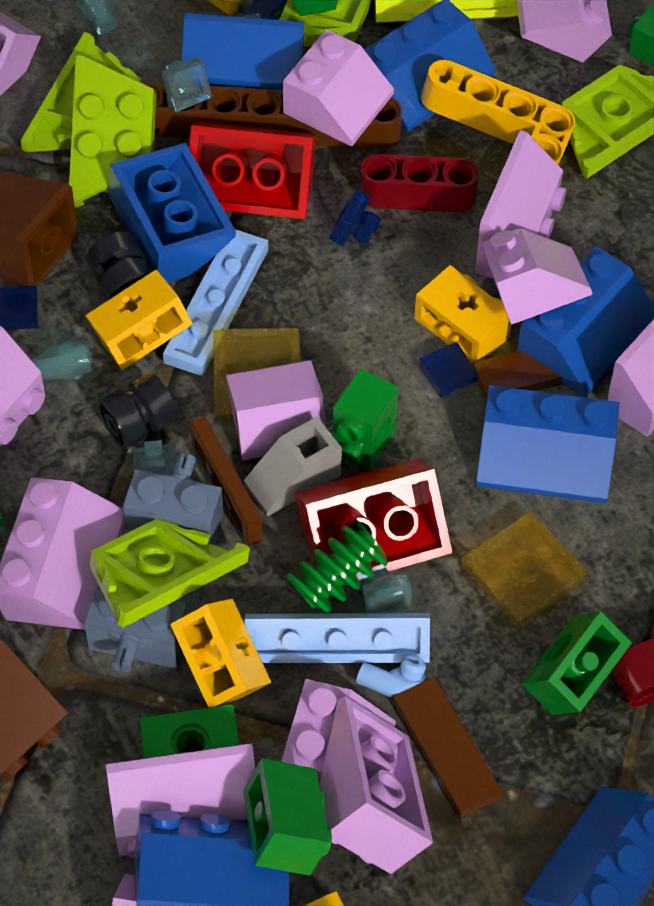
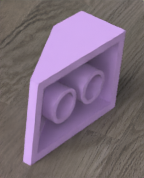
[319,696,433,874]

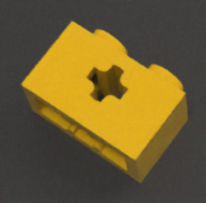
[414,265,512,364]
[85,269,193,370]
[170,599,272,708]

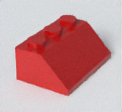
[189,121,317,219]
[294,458,452,580]

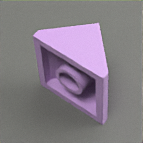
[226,360,326,461]

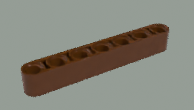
[142,82,402,150]

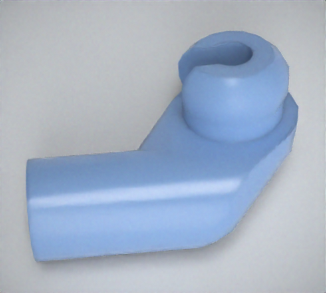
[356,655,426,697]

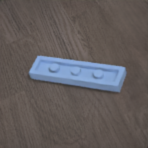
[163,229,268,377]
[245,613,430,663]

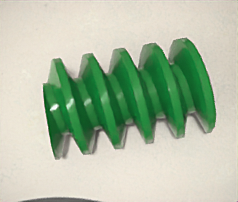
[285,518,389,614]

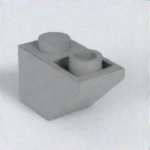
[243,417,342,517]

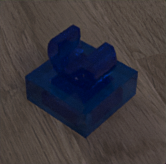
[328,189,382,246]

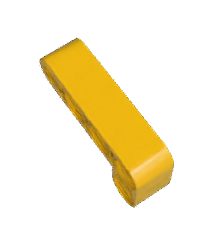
[421,60,575,165]

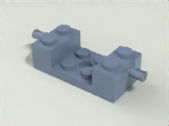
[84,453,223,673]

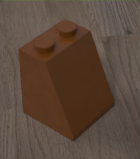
[0,171,79,294]
[0,638,68,780]

